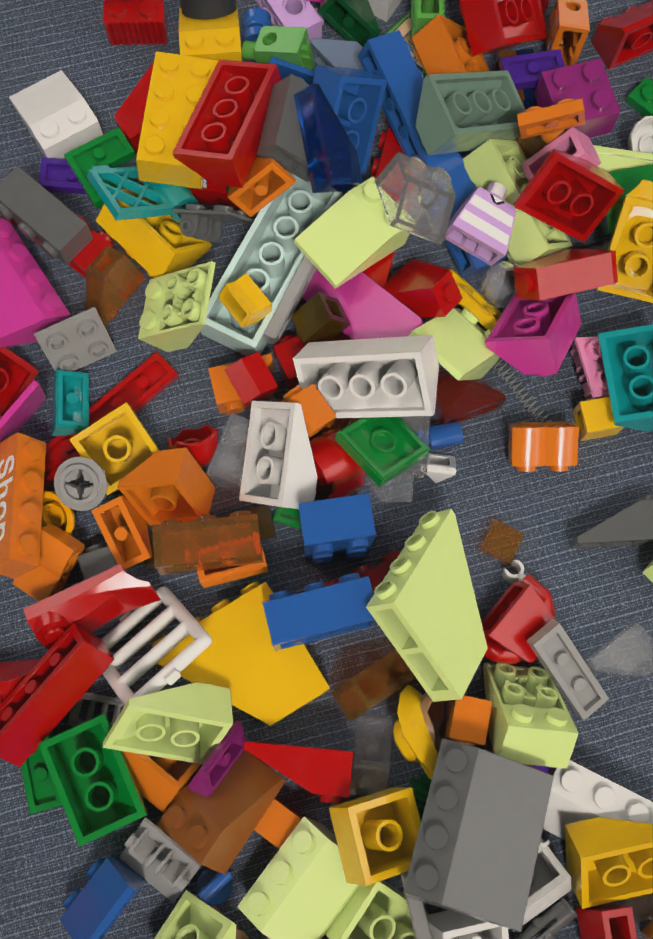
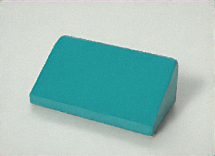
[52,369,89,436]

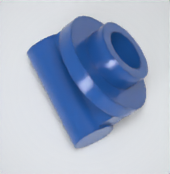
[197,868,233,905]

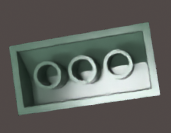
[415,70,526,156]

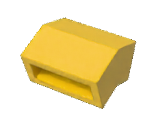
[218,273,272,328]

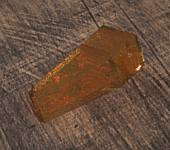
[331,649,416,722]

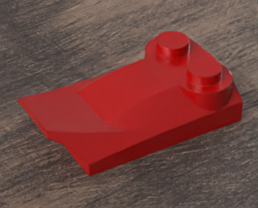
[23,564,161,650]

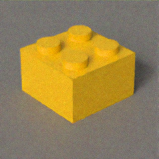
[69,402,160,496]
[329,787,421,886]

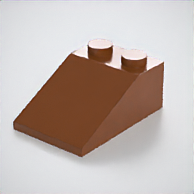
[157,750,286,875]

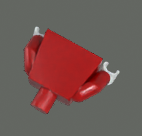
[481,560,556,664]

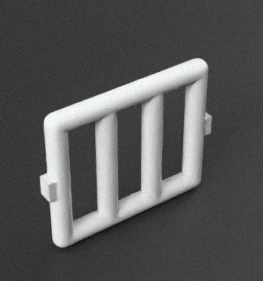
[101,586,212,706]

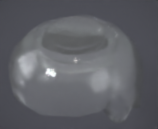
[481,260,518,308]

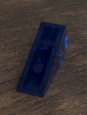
[294,84,363,193]

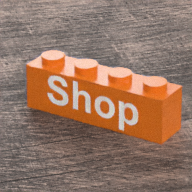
[0,432,46,579]

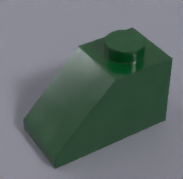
[317,0,381,47]

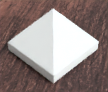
[422,453,456,483]

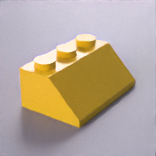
[96,189,212,278]

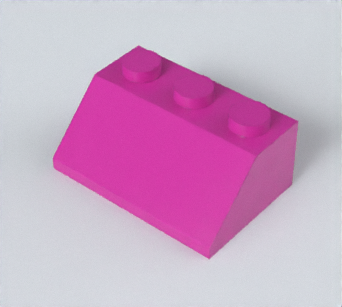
[485,293,581,377]

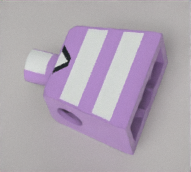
[440,182,516,266]

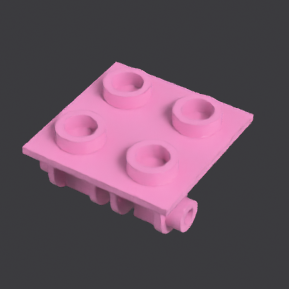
[570,336,609,400]

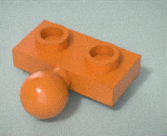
[517,98,585,145]

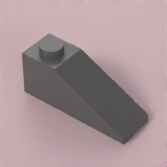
[569,494,653,549]

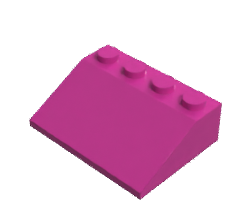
[0,218,71,348]

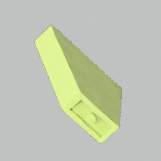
[366,509,488,702]

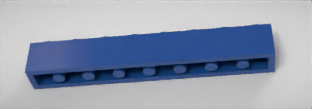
[358,30,507,279]

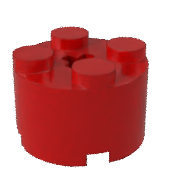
[309,428,366,501]

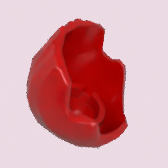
[168,425,218,467]

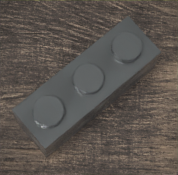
[0,166,93,265]

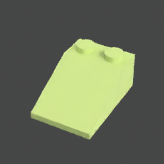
[294,177,415,289]
[409,307,500,381]
[103,682,233,764]
[325,880,430,939]

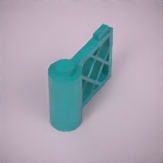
[87,165,199,222]

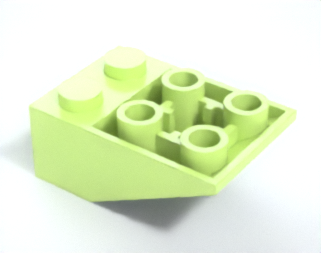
[138,261,216,352]
[483,663,579,769]

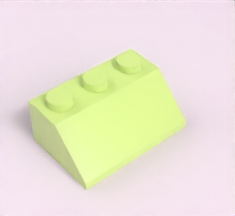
[237,816,360,939]

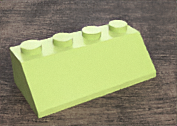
[463,139,573,266]

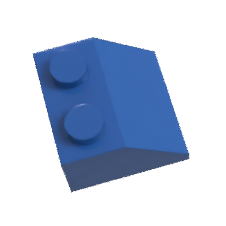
[60,854,146,939]

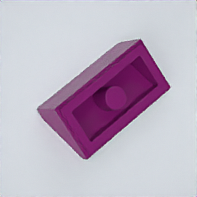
[188,721,245,797]

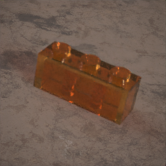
[152,511,264,575]

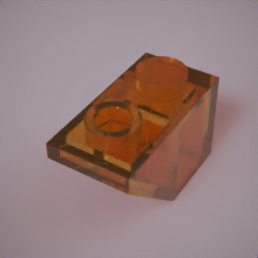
[85,246,146,326]

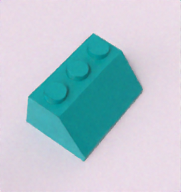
[598,324,653,432]

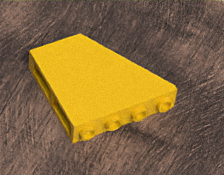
[152,581,330,726]

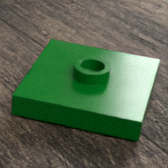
[335,417,430,487]

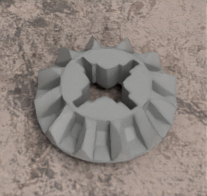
[54,456,109,511]

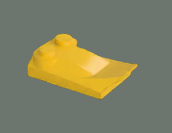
[597,180,653,303]

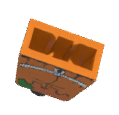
[545,0,590,66]

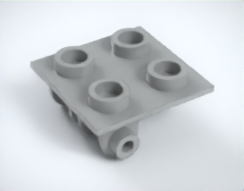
[34,307,117,372]
[119,817,201,904]

